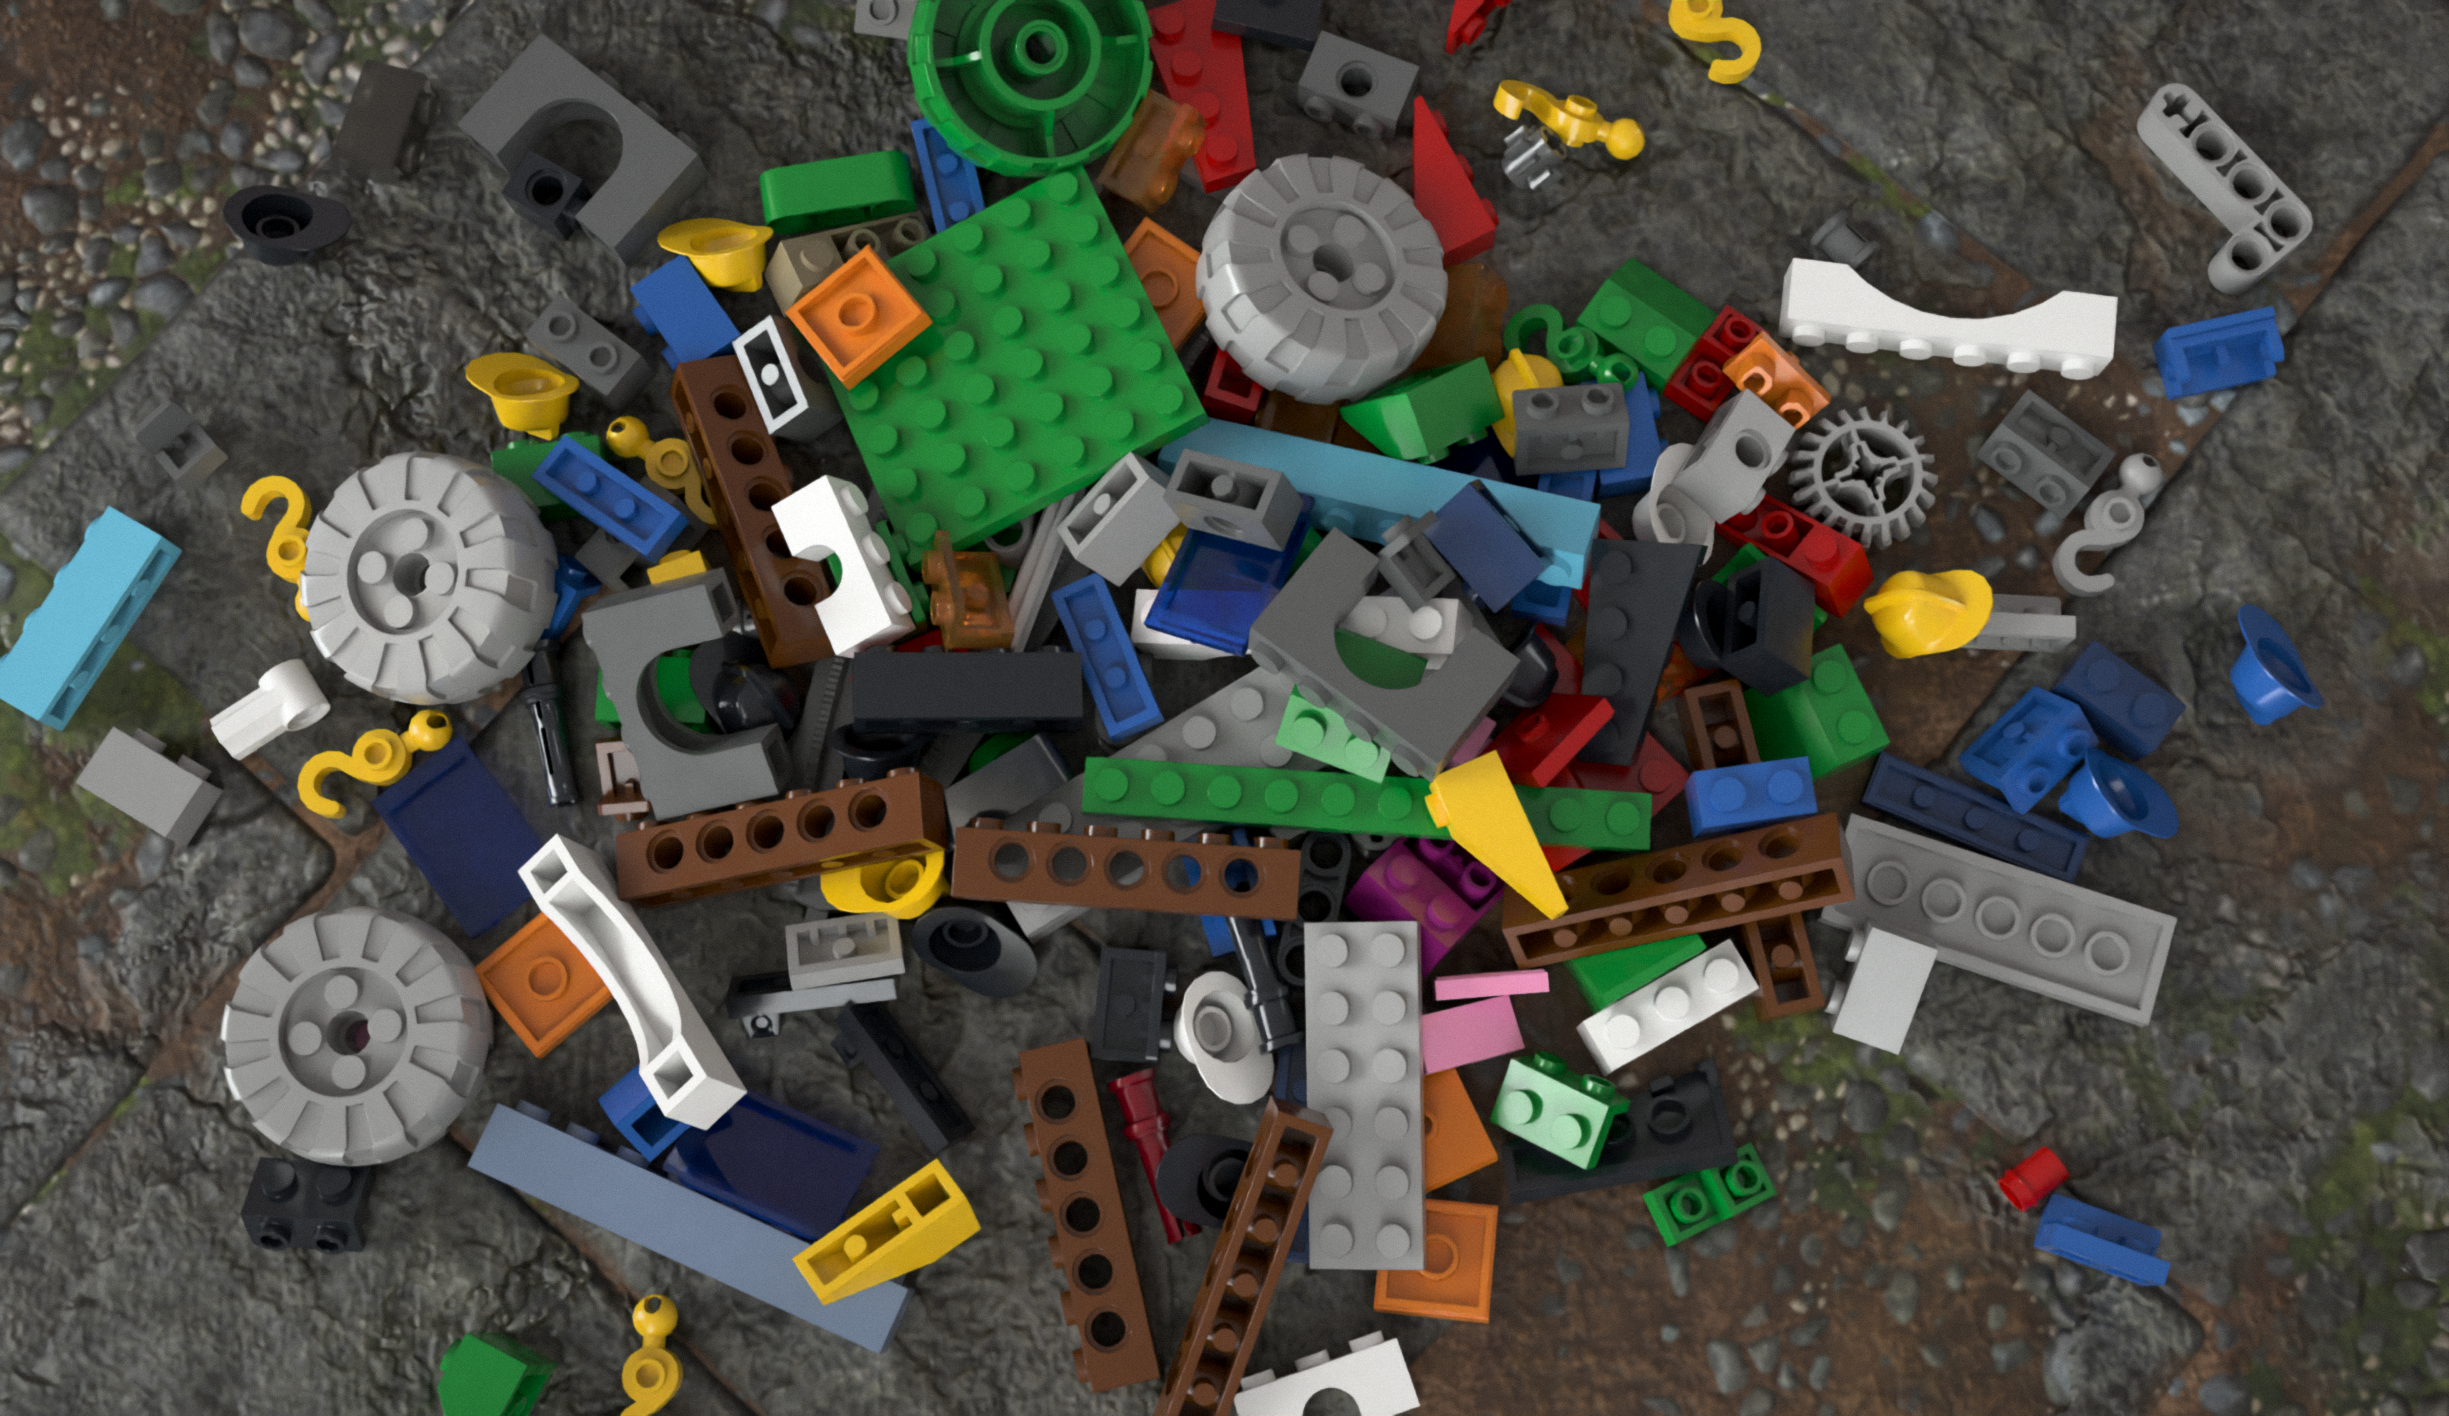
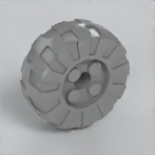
[1195,153,1449,405]
[300,451,559,705]
[220,906,495,1166]

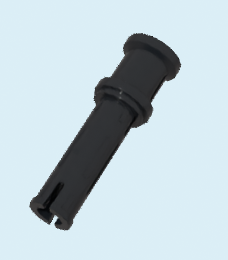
[520,639,584,808]
[1224,881,1306,1056]

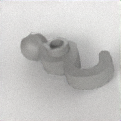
[2052,453,2163,597]

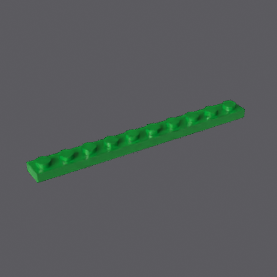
[1082,756,1652,853]

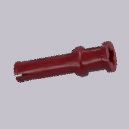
[1106,1067,1203,1244]

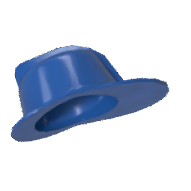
[2229,604,2324,726]
[2058,747,2179,839]

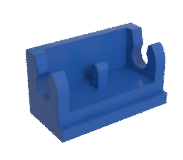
[2152,306,2285,401]

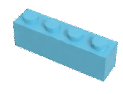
[0,506,183,732]

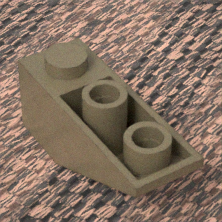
[764,210,933,319]

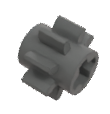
[1501,124,1567,191]

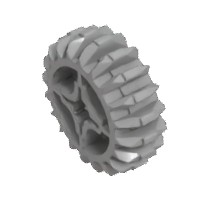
[1788,406,1938,552]

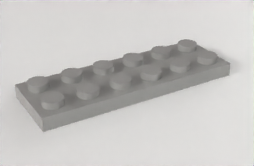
[1816,813,2177,1027]
[1304,921,1427,1270]

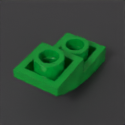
[1642,1142,1777,1247]

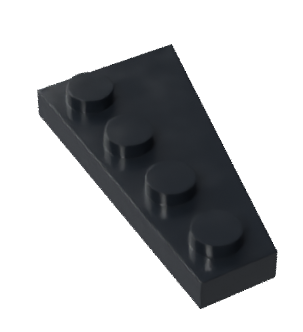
[1576,538,1708,766]
[1500,1056,1738,1205]

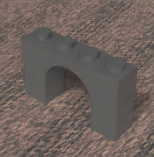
[458,32,708,267]
[1248,527,1521,783]
[581,567,796,821]

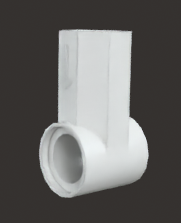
[210,659,331,761]

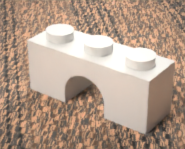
[771,475,916,658]
[1576,939,1759,1077]
[1234,1330,1420,1416]

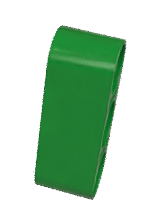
[759,150,917,235]

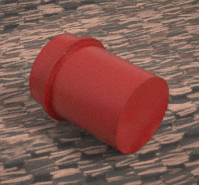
[1997,1146,2069,1212]

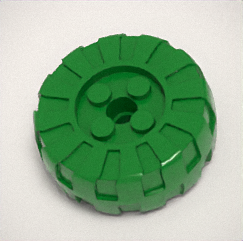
[907,0,1154,179]

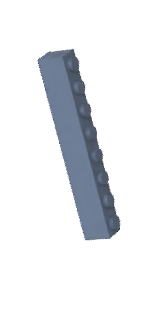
[467,1099,916,1354]

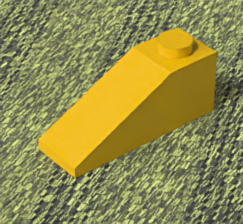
[1425,750,1569,920]
[792,1158,981,1306]

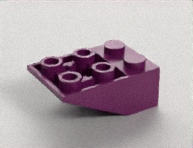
[1342,837,1507,979]

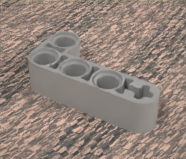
[2137,83,2313,295]

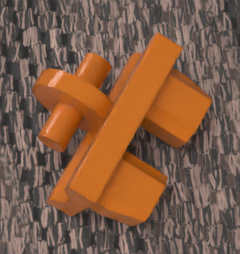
[1722,331,1831,431]

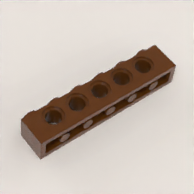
[669,354,835,670]
[1675,678,1825,1025]
[615,767,948,910]
[1502,812,1856,970]
[951,818,1301,922]
[1011,1037,1162,1394]
[1153,1096,1334,1416]

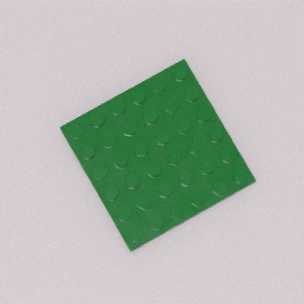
[817,163,1211,574]

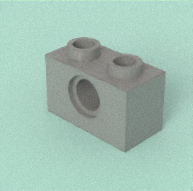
[1671,388,1796,524]

